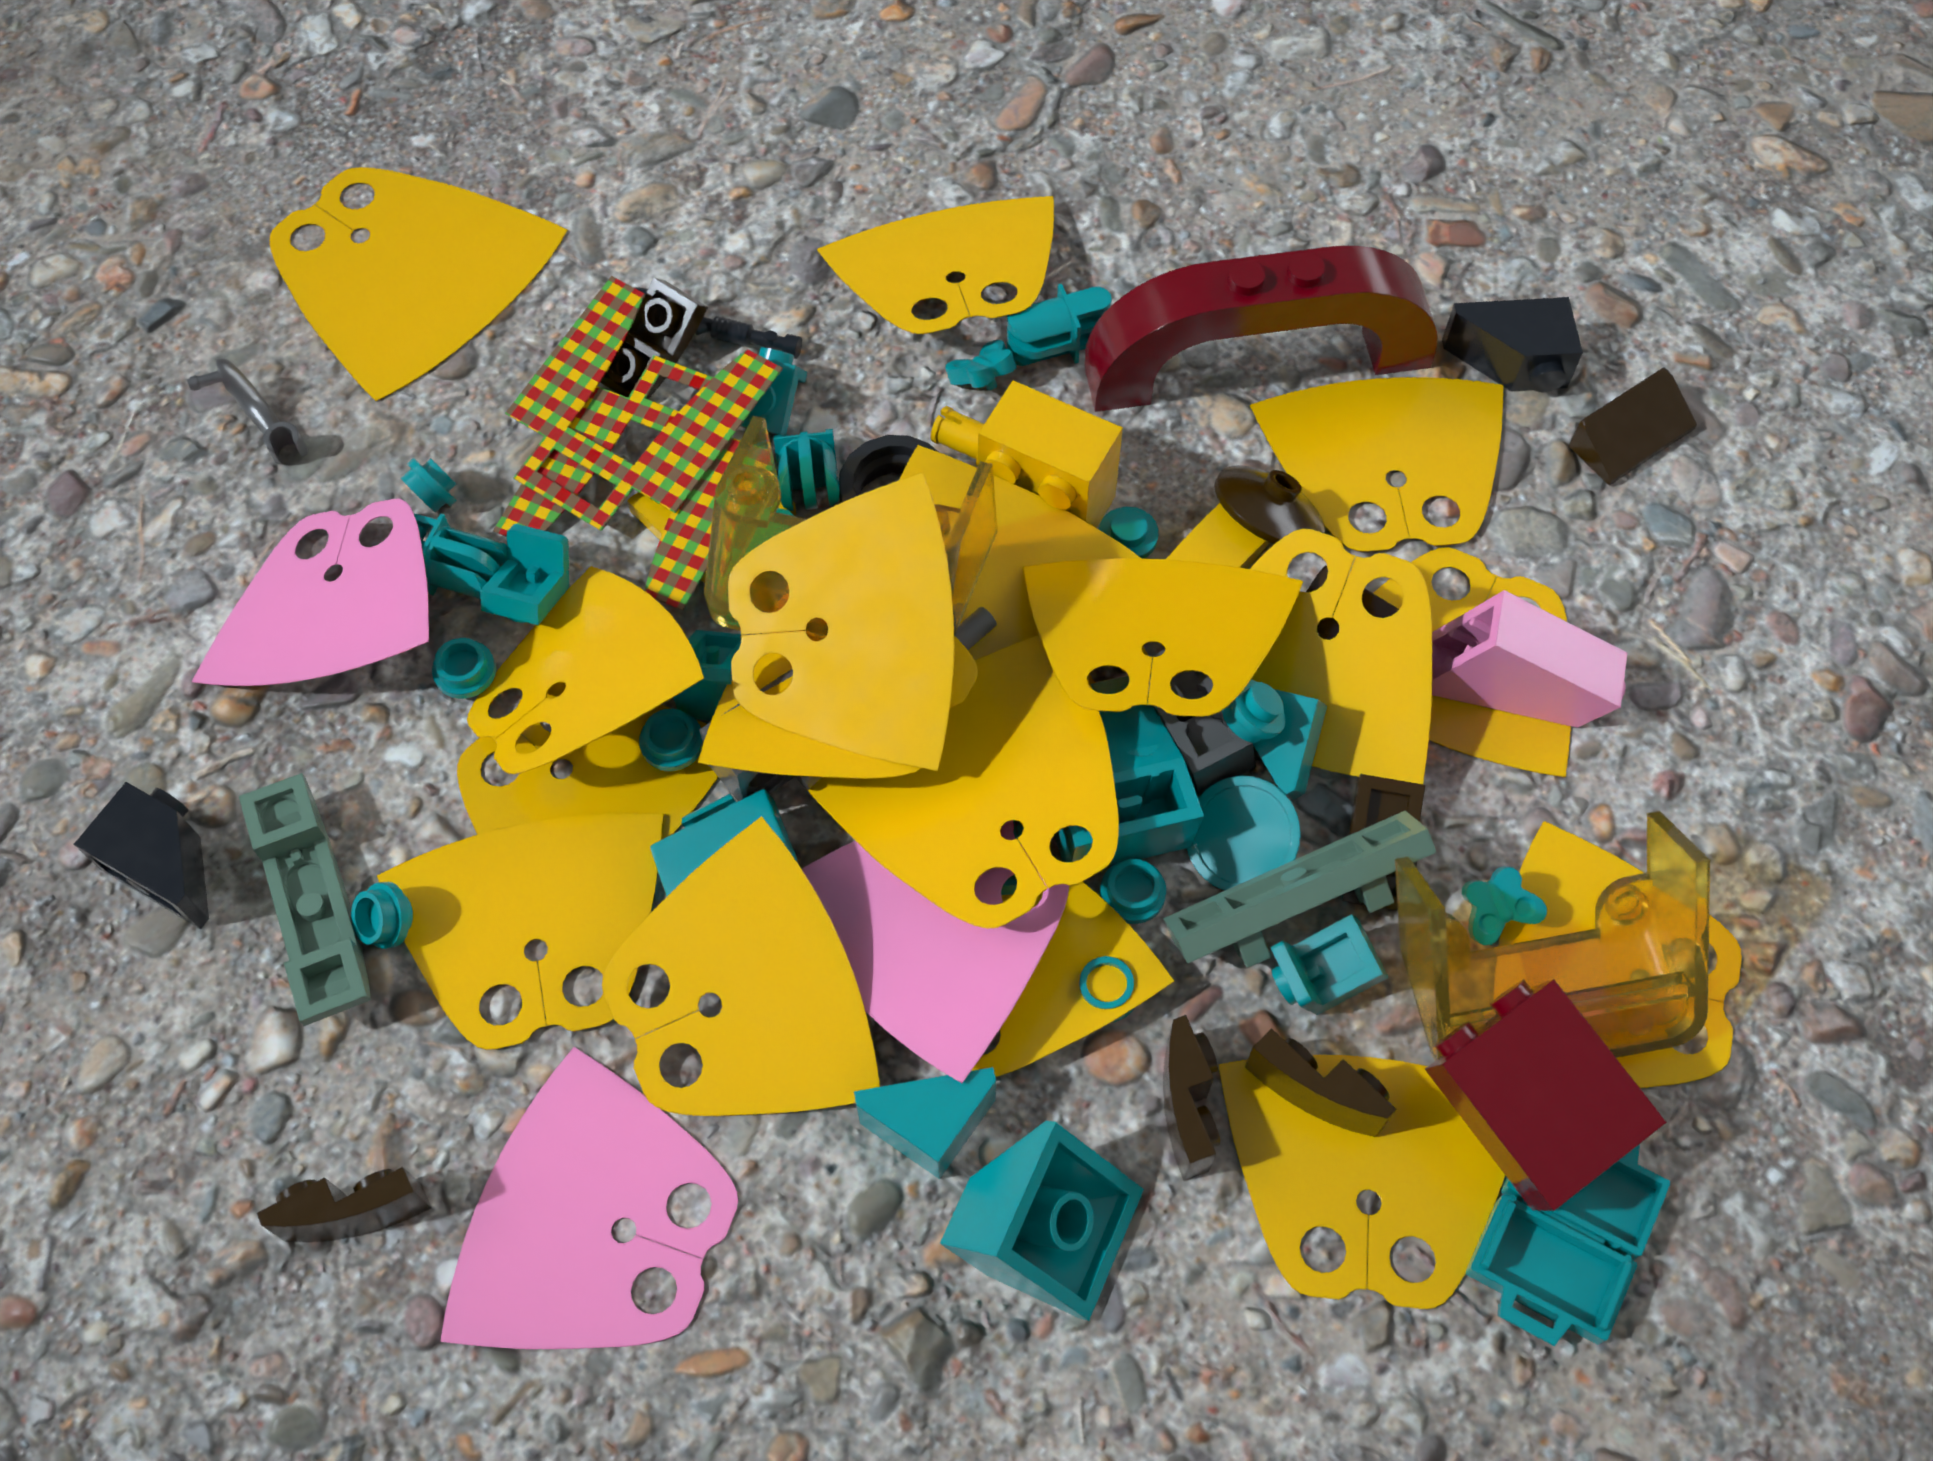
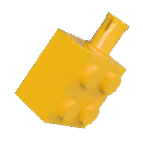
[930,380,1123,528]

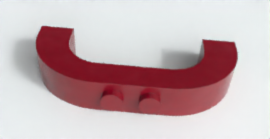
[1085,245,1438,412]

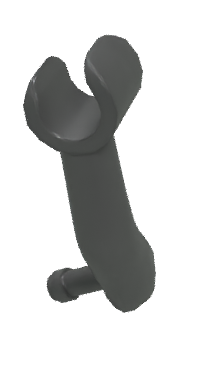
[187,358,308,463]

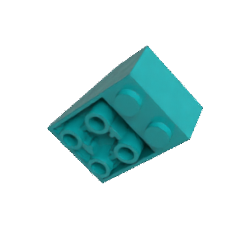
[1054,675,1204,867]

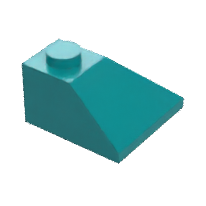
[940,1120,1144,1321]

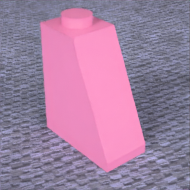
[1432,590,1627,728]

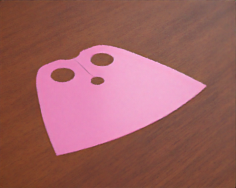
[192,499,429,686]
[802,820,1069,1083]
[440,1047,738,1349]

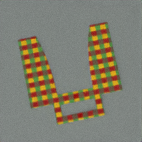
[505,276,783,531]
[493,355,773,610]

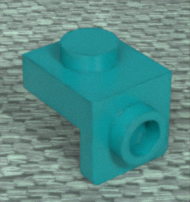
[740,347,808,436]
[480,524,569,625]
[1271,914,1389,1015]

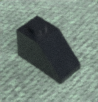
[1442,297,1583,392]
[74,782,209,929]

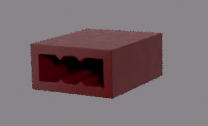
[1425,979,1667,1211]

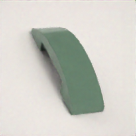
[239,773,371,1026]

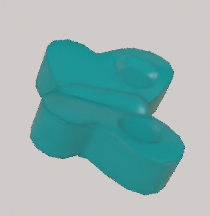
[945,340,1017,390]
[1461,866,1547,945]

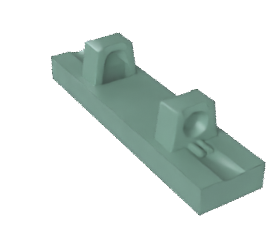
[1163,811,1437,968]

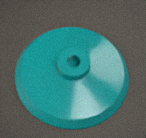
[1187,776,1301,891]

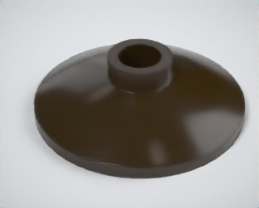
[1214,465,1325,544]

